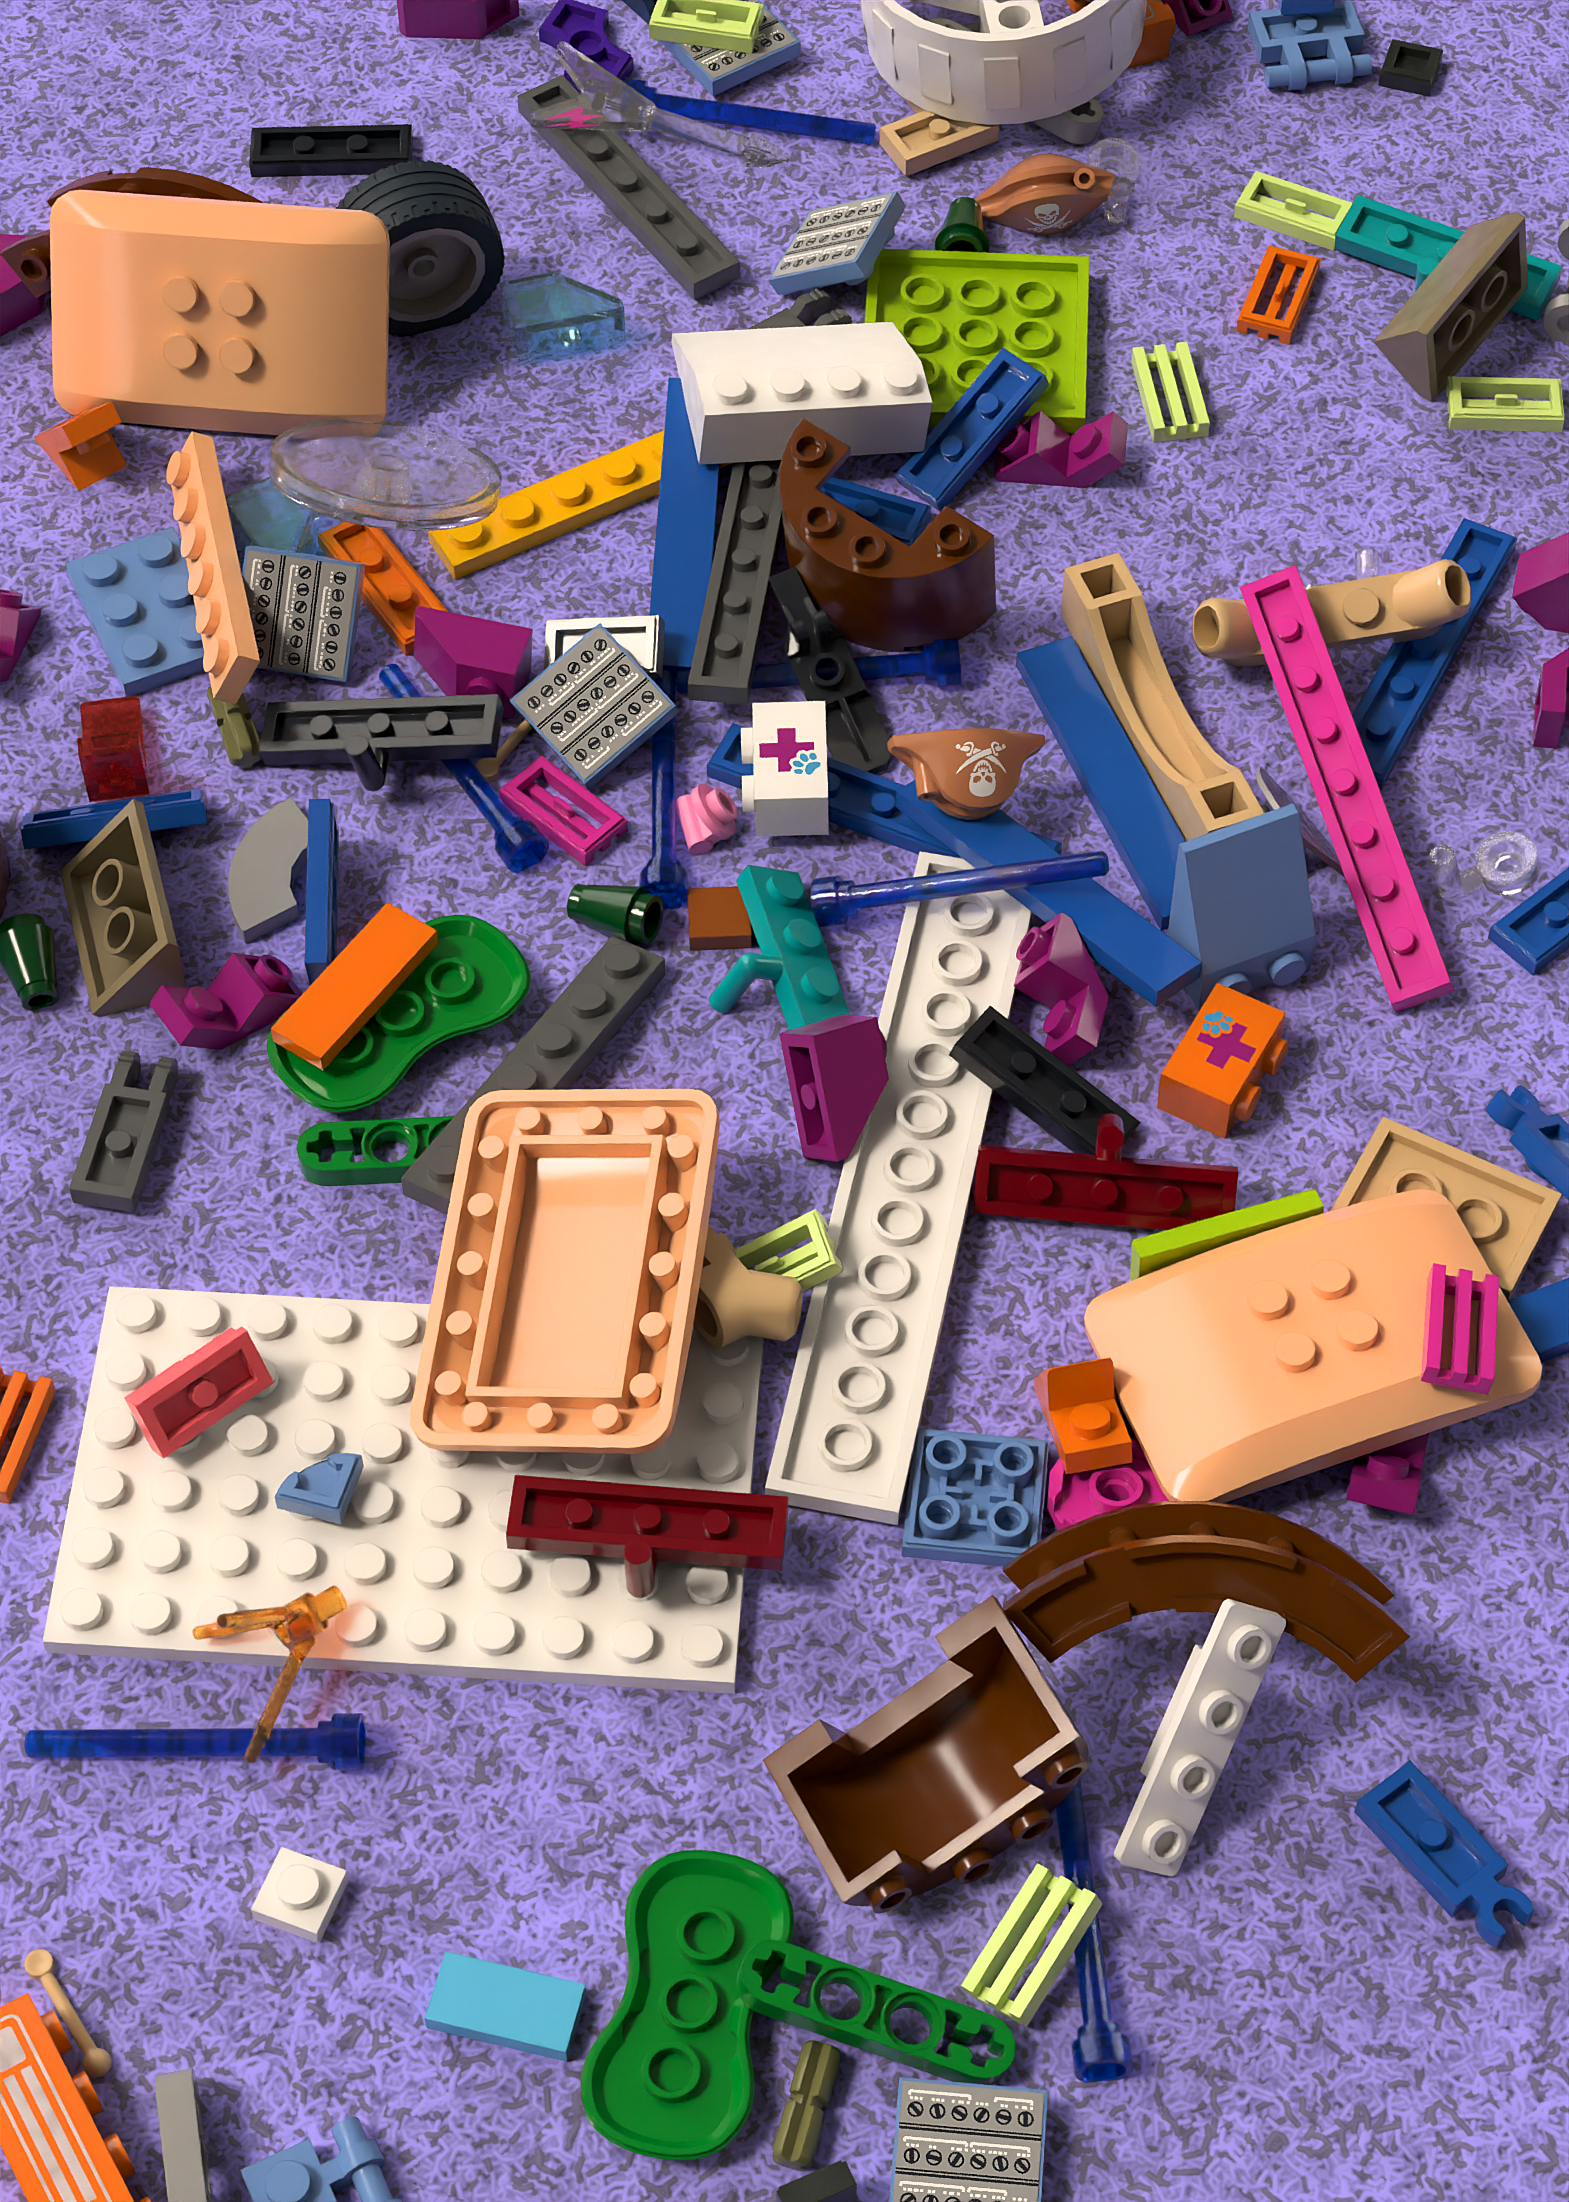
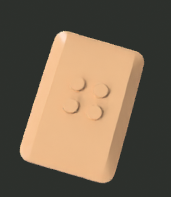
[50,190,390,439]
[410,1089,720,1454]
[1084,1189,1542,1503]

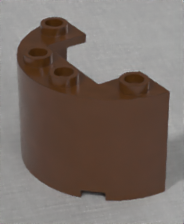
[779,418,996,652]
[763,1595,1089,1914]

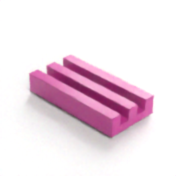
[499,755,628,866]
[1421,1263,1499,1395]

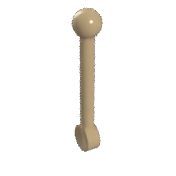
[475,720,532,782]
[24,1949,112,2078]

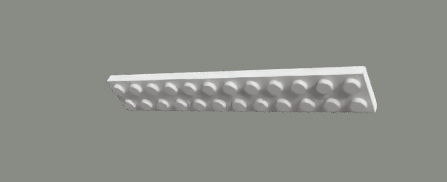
[765,852,1033,1525]

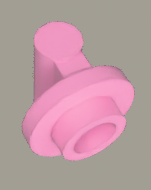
[675,783,738,856]

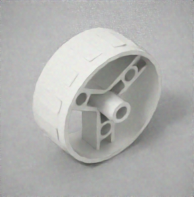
[860,0,1147,125]

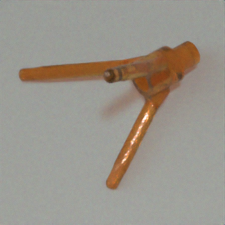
[192,1585,347,1763]

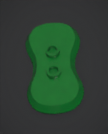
[266,915,531,1114]
[580,1850,794,2160]

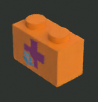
[1157,983,1289,1139]

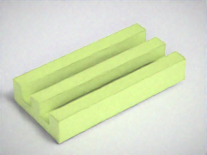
[649,0,764,54]
[1234,171,1353,251]
[1131,342,1210,443]
[1446,376,1565,432]
[735,1209,844,1292]
[961,1863,1103,2027]

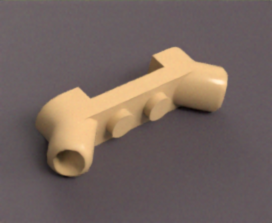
[1192,559,1471,667]
[693,1224,803,1349]

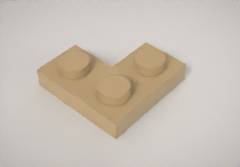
[879,97,999,176]

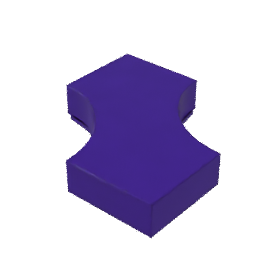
[539,0,634,103]

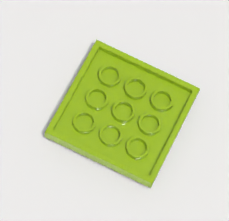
[865,248,1089,433]

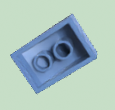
[1168,803,1316,1011]

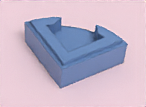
[275,1453,364,1525]

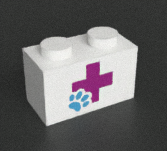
[741,701,829,837]

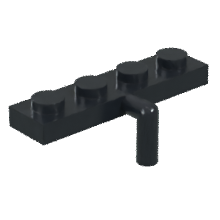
[259,694,504,792]

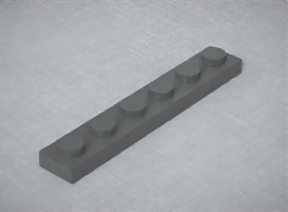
[517,75,740,300]
[688,460,783,704]
[401,936,666,1215]

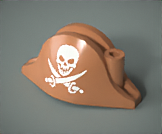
[975,153,1118,235]
[887,728,1045,820]

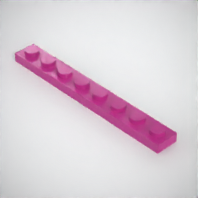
[1239,565,1455,1013]

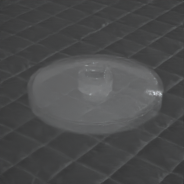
[268,419,502,531]

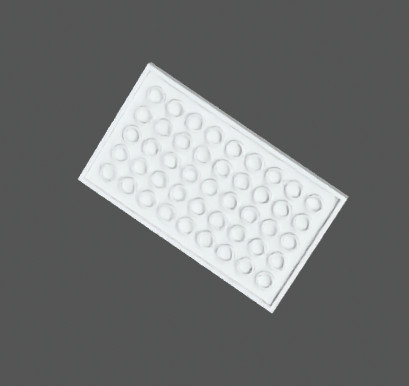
[42,1286,764,1694]

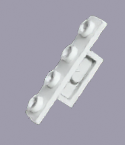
[1114,1599,1286,1877]

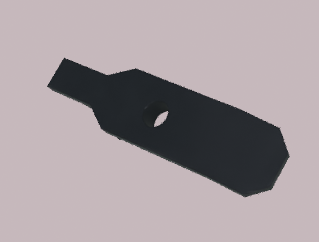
[768,566,893,774]

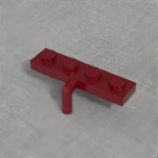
[973,1114,1238,1230]
[506,1475,789,1598]

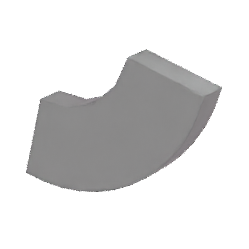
[228,797,308,944]

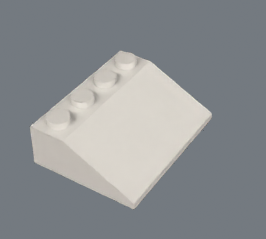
[671,322,932,465]

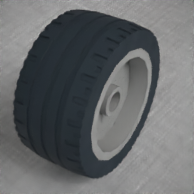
[336,160,505,337]

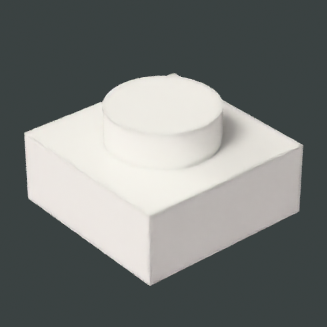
[251,1847,349,1944]

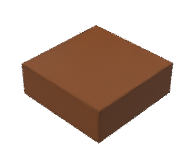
[687,886,751,951]

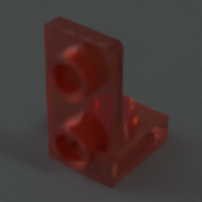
[77,696,150,802]

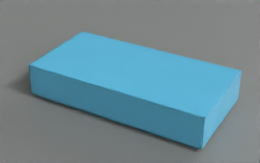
[424,1951,587,2062]

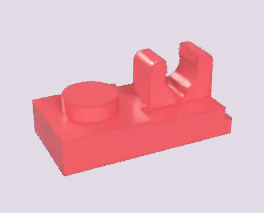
[124,1327,274,1459]

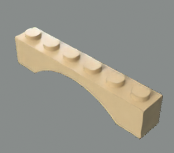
[1061,553,1264,841]

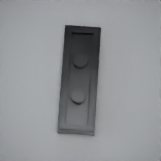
[249,124,413,177]
[949,1006,1141,1155]

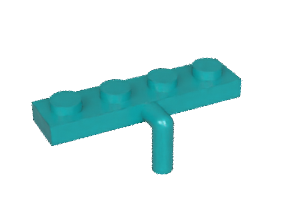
[1335,195,1562,321]
[709,865,851,1030]

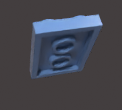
[64,526,205,698]

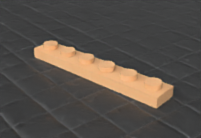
[166,431,260,705]

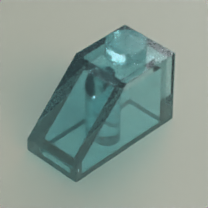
[500,272,626,367]
[225,470,320,555]

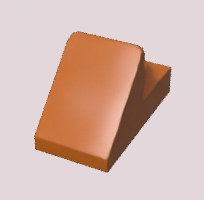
[34,401,126,490]
[1034,1357,1132,1475]

